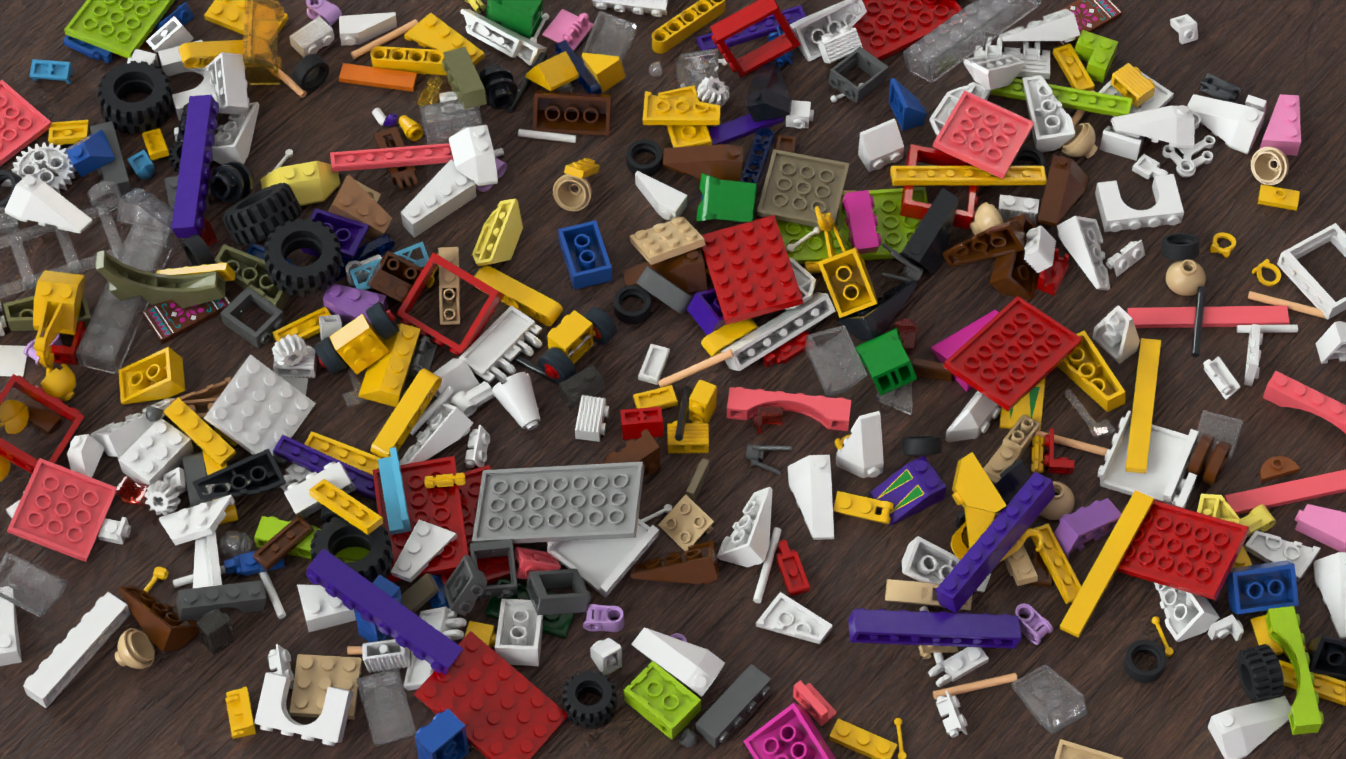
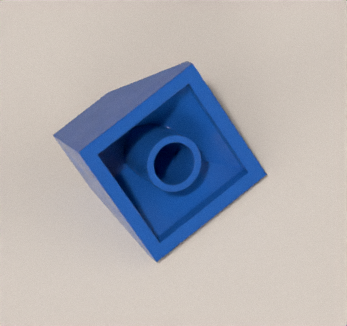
[888,78,927,131]
[66,129,116,177]

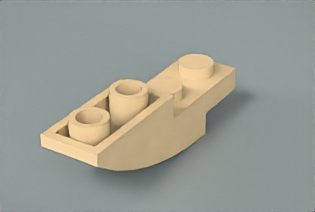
[438,247,460,325]
[983,415,1040,483]
[994,512,1038,586]
[885,579,972,611]

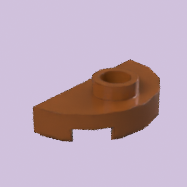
[1259,456,1300,482]

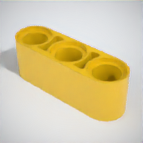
[701,318,759,357]

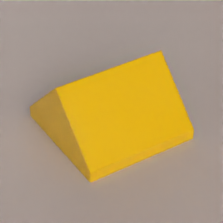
[525,51,579,91]
[582,53,626,92]

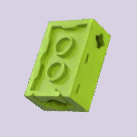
[624,661,701,740]

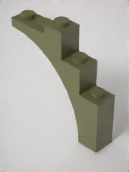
[95,250,225,309]

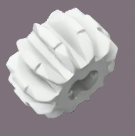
[697,76,730,107]
[272,334,308,368]
[144,480,181,516]

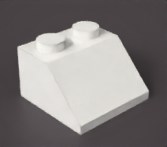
[858,119,904,172]

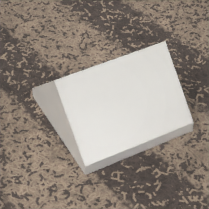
[1100,126,1145,161]
[434,358,479,406]

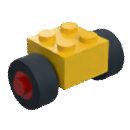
[314,302,399,375]
[539,307,617,385]

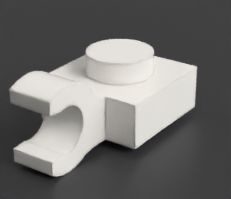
[1132,154,1168,180]
[280,463,313,491]

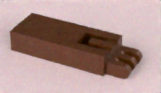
[373,127,418,190]

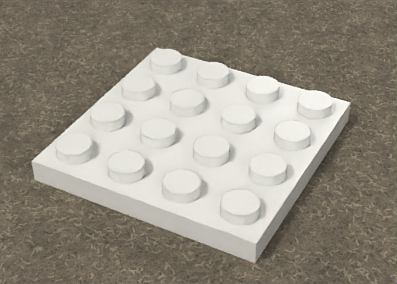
[204,354,316,456]

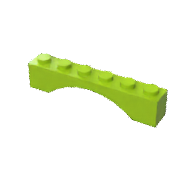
[1265,606,1324,735]

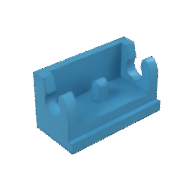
[29,59,74,84]

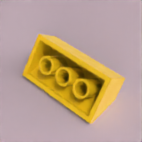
[358,323,420,407]

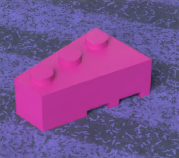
[841,190,881,254]

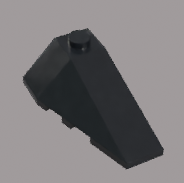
[746,61,792,122]
[900,188,959,275]
[838,281,917,340]
[192,448,286,501]
[956,458,1030,529]
[1307,635,1346,679]

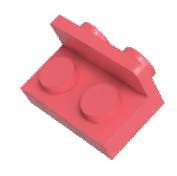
[514,547,561,580]
[793,680,837,727]

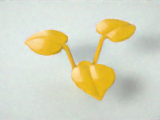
[0,400,29,482]

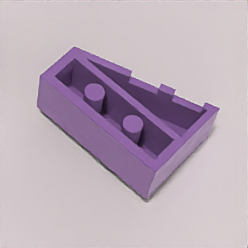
[323,284,388,324]
[1054,498,1121,559]

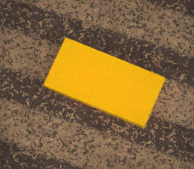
[658,85,712,148]

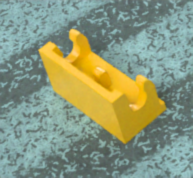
[225,687,256,739]

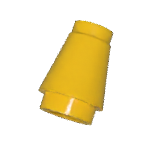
[398,115,423,141]

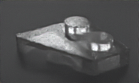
[875,382,913,415]

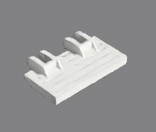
[974,36,1050,79]
[459,305,542,383]
[403,607,467,691]

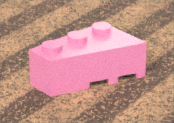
[1260,94,1301,156]

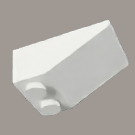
[495,599,543,666]

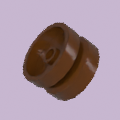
[1186,433,1232,486]

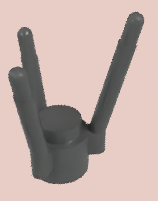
[881,243,923,282]
[746,443,793,475]

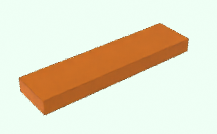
[339,63,417,92]

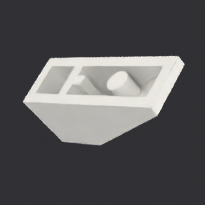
[339,12,397,46]
[635,171,687,220]

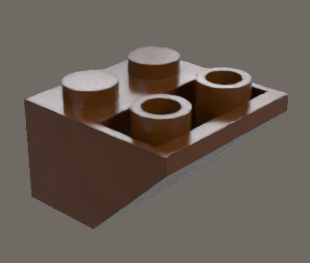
[367,251,423,303]

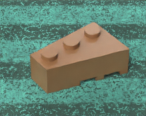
[328,174,392,243]
[170,377,232,429]

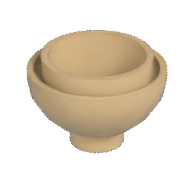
[1062,123,1098,158]
[1251,147,1289,185]
[553,174,592,211]
[970,202,1004,235]
[1166,260,1206,296]
[1039,481,1075,520]
[115,628,155,669]

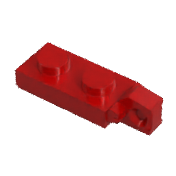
[762,330,815,368]
[776,540,810,597]

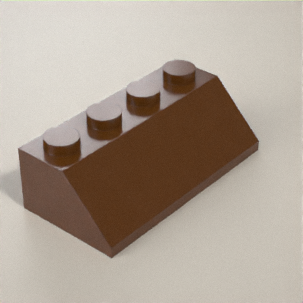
[533,90,612,136]
[990,214,1039,300]

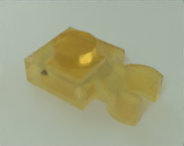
[417,75,443,108]

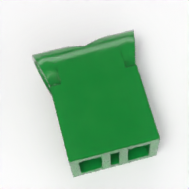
[486,0,543,38]
[696,173,758,222]
[853,328,917,396]

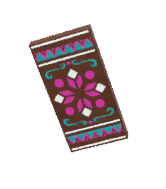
[1041,0,1122,47]
[142,295,231,344]

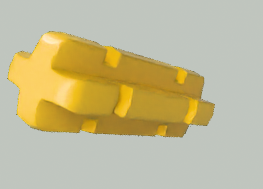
[1031,435,1044,474]
[424,473,466,488]

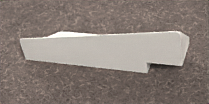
[461,9,547,66]
[193,532,222,620]

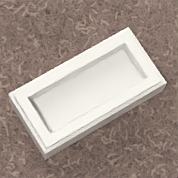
[638,344,670,385]

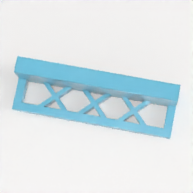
[349,242,429,290]
[378,447,411,535]

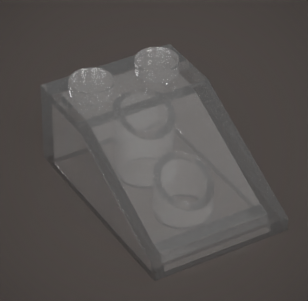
[578,11,638,66]
[676,48,719,90]
[117,188,174,233]
[1011,664,1087,734]
[356,667,416,746]

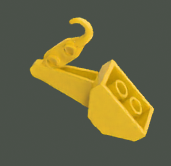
[815,206,878,318]
[33,270,86,376]
[952,452,1044,562]

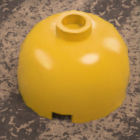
[40,364,76,402]

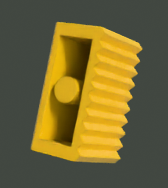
[1111,63,1155,108]
[689,380,717,423]
[667,421,709,454]

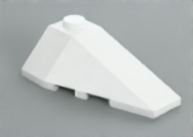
[212,102,259,165]
[5,174,93,234]
[1057,216,1110,291]
[1092,305,1140,364]
[90,398,175,458]
[788,455,834,540]
[717,487,772,567]
[1313,552,1346,639]
[1154,582,1220,642]
[631,627,725,697]
[1208,696,1291,759]

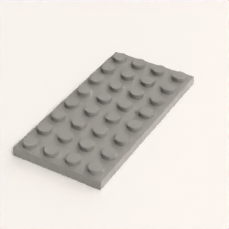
[472,462,645,544]

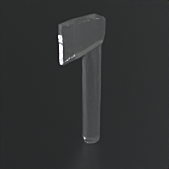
[342,365,368,408]
[1064,389,1116,438]

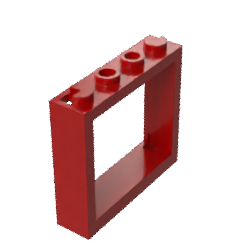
[710,0,801,77]
[900,144,979,229]
[397,252,504,356]
[0,374,84,474]

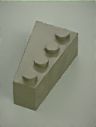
[442,47,487,110]
[214,244,290,310]
[3,292,94,331]

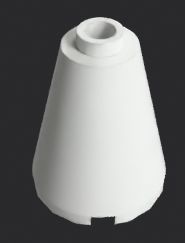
[492,372,541,431]

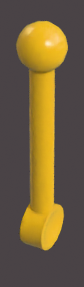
[1152,616,1174,657]
[894,718,907,759]

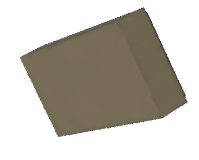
[686,458,709,502]
[401,573,440,613]

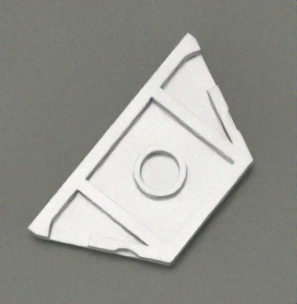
[159,495,235,545]

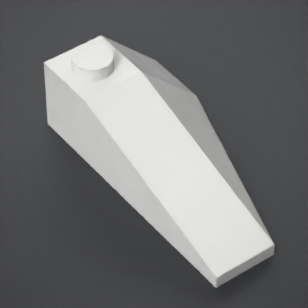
[790,0,867,62]
[999,9,1080,42]
[1022,75,1075,152]
[1187,94,1265,155]
[1111,105,1194,148]
[400,403,473,465]
[836,411,884,478]
[902,536,991,593]
[0,586,22,666]

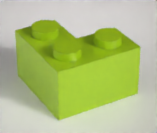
[1075,30,1118,83]

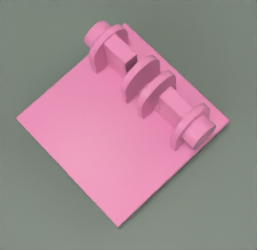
[542,9,594,51]

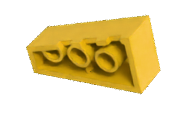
[1057,330,1125,412]

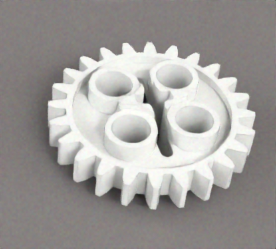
[12,142,76,194]

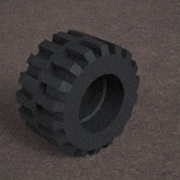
[1237,644,1284,703]
[562,669,617,729]

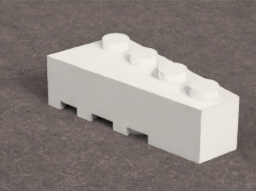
[401,159,476,238]

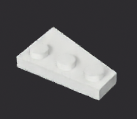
[1244,324,1263,386]
[391,520,457,582]
[1244,530,1321,582]
[756,592,833,644]

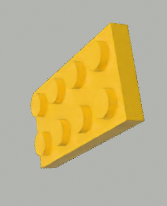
[204,0,289,45]

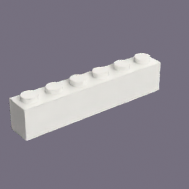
[721,292,836,371]
[23,592,130,708]

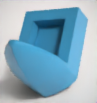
[127,150,155,179]

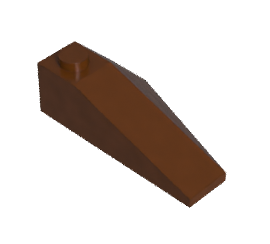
[662,144,743,181]
[1037,155,1089,226]
[943,219,1025,267]
[623,248,708,295]
[630,540,719,584]
[118,586,203,652]

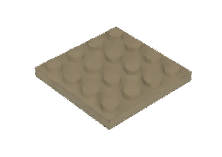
[757,149,850,230]

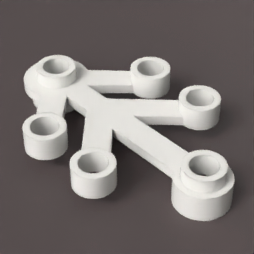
[1162,113,1215,177]

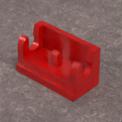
[1037,248,1070,296]
[620,406,664,440]

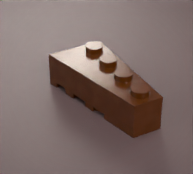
[595,429,660,476]

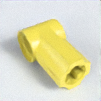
[1240,504,1276,537]

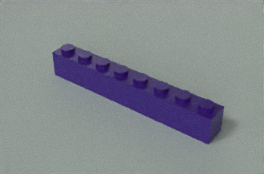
[171,94,219,238]
[936,472,1055,613]
[306,548,463,675]
[848,608,1021,649]

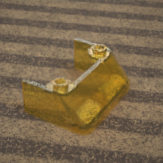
[243,0,284,85]

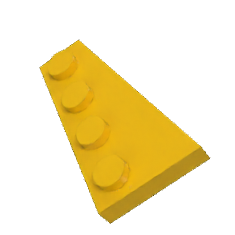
[404,13,485,66]
[643,91,721,125]

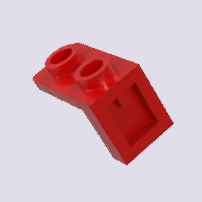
[51,321,88,365]
[1044,428,1074,474]

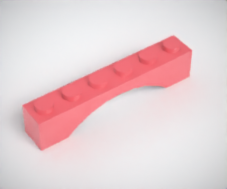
[1263,371,1346,434]
[727,387,851,431]

